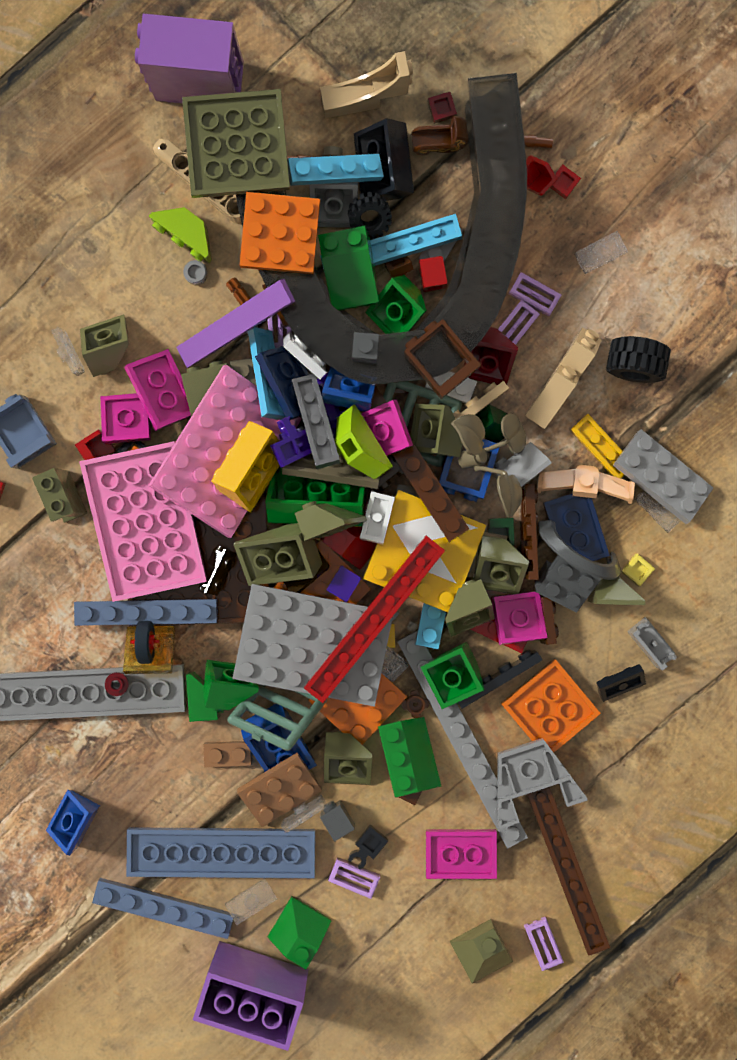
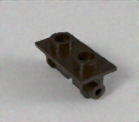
[198,545,237,596]

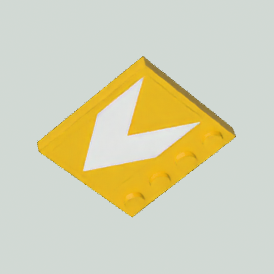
[363,490,487,612]

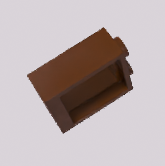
[404,319,481,399]

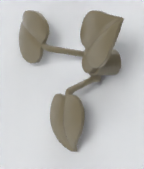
[451,413,526,518]

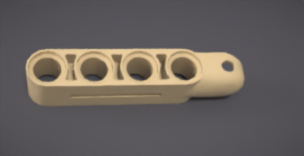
[153,139,245,224]

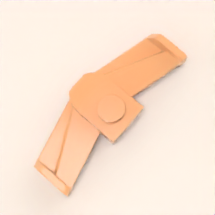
[537,465,635,504]

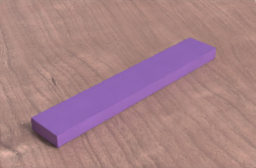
[176,279,295,368]

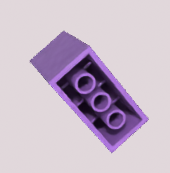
[135,14,244,103]
[193,941,308,1051]

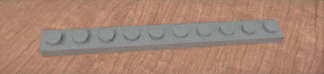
[397,630,528,849]

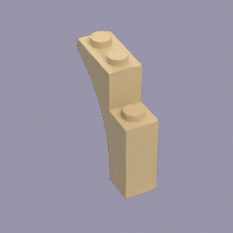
[320,51,413,119]
[525,327,602,429]

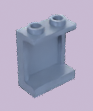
[0,394,57,469]

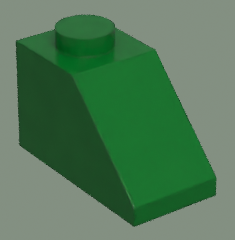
[186,672,224,722]

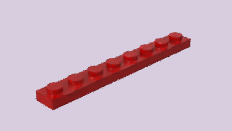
[304,535,445,703]

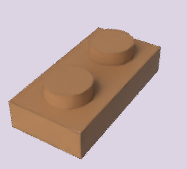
[203,741,252,767]

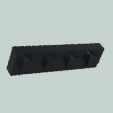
[458,649,542,709]

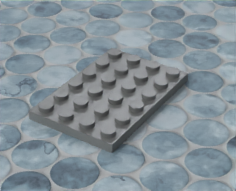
[233,584,393,707]

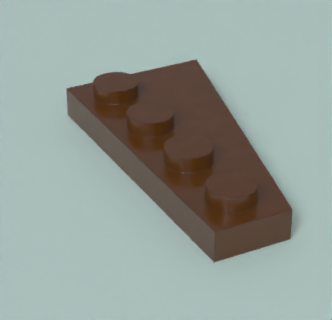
[520,484,539,580]

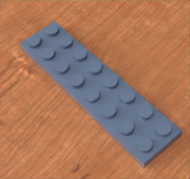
[126,827,315,878]

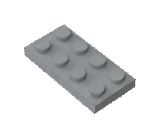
[613,429,713,524]

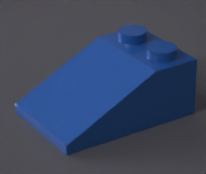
[241,704,317,772]

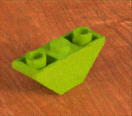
[149,207,212,263]
[335,405,393,479]

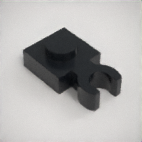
[348,825,388,869]

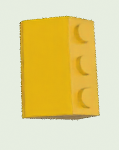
[211,421,279,512]

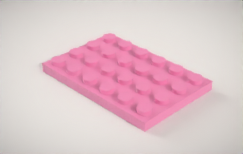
[149,365,302,538]
[79,441,207,602]

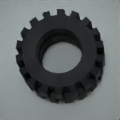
[606,336,671,383]

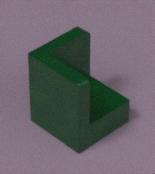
[476,404,508,443]
[488,518,515,546]

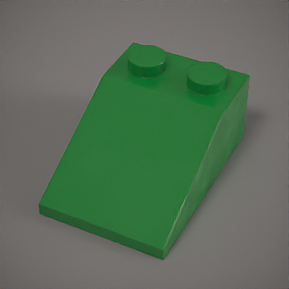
[318,226,379,312]

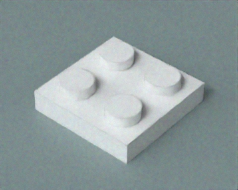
[283,332,327,379]

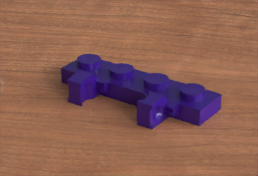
[270,403,347,468]

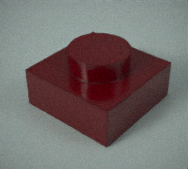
[427,92,457,124]

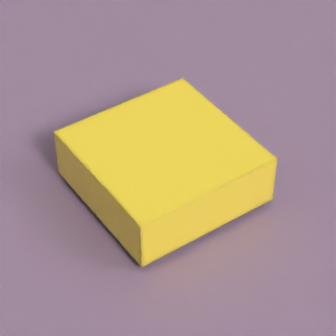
[621,554,655,586]

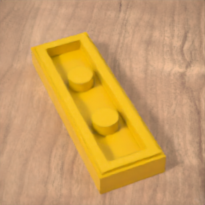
[570,414,624,479]

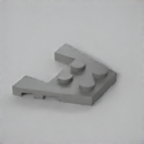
[497,738,587,829]

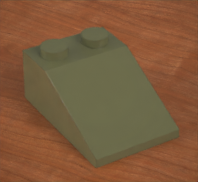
[234,523,322,586]

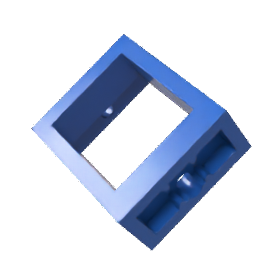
[439,439,499,502]

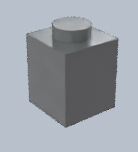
[352,332,379,364]
[320,800,355,842]

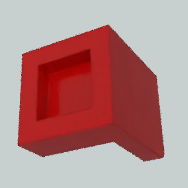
[515,155,557,196]
[419,256,448,293]
[75,429,115,460]

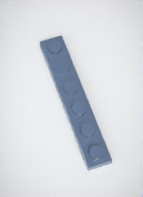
[74,599,218,626]
[92,878,235,939]

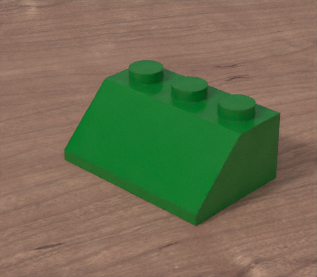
[378,717,441,798]

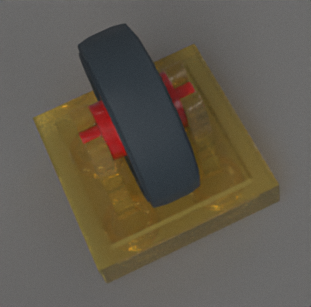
[123,621,175,674]

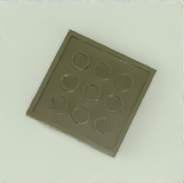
[182,89,290,198]

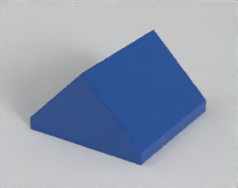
[322,367,378,412]
[46,789,100,856]

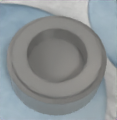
[183,260,208,285]

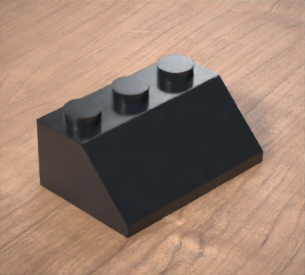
[353,118,414,201]

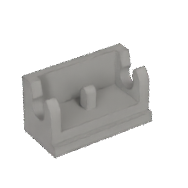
[627,617,677,671]

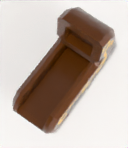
[411,116,469,155]

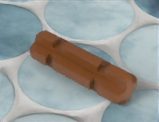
[226,277,251,305]

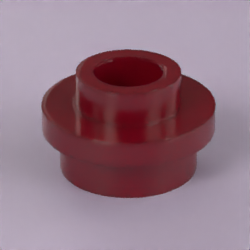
[105,672,129,696]

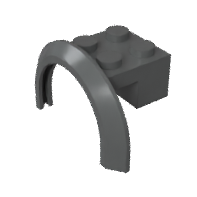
[535,520,621,613]

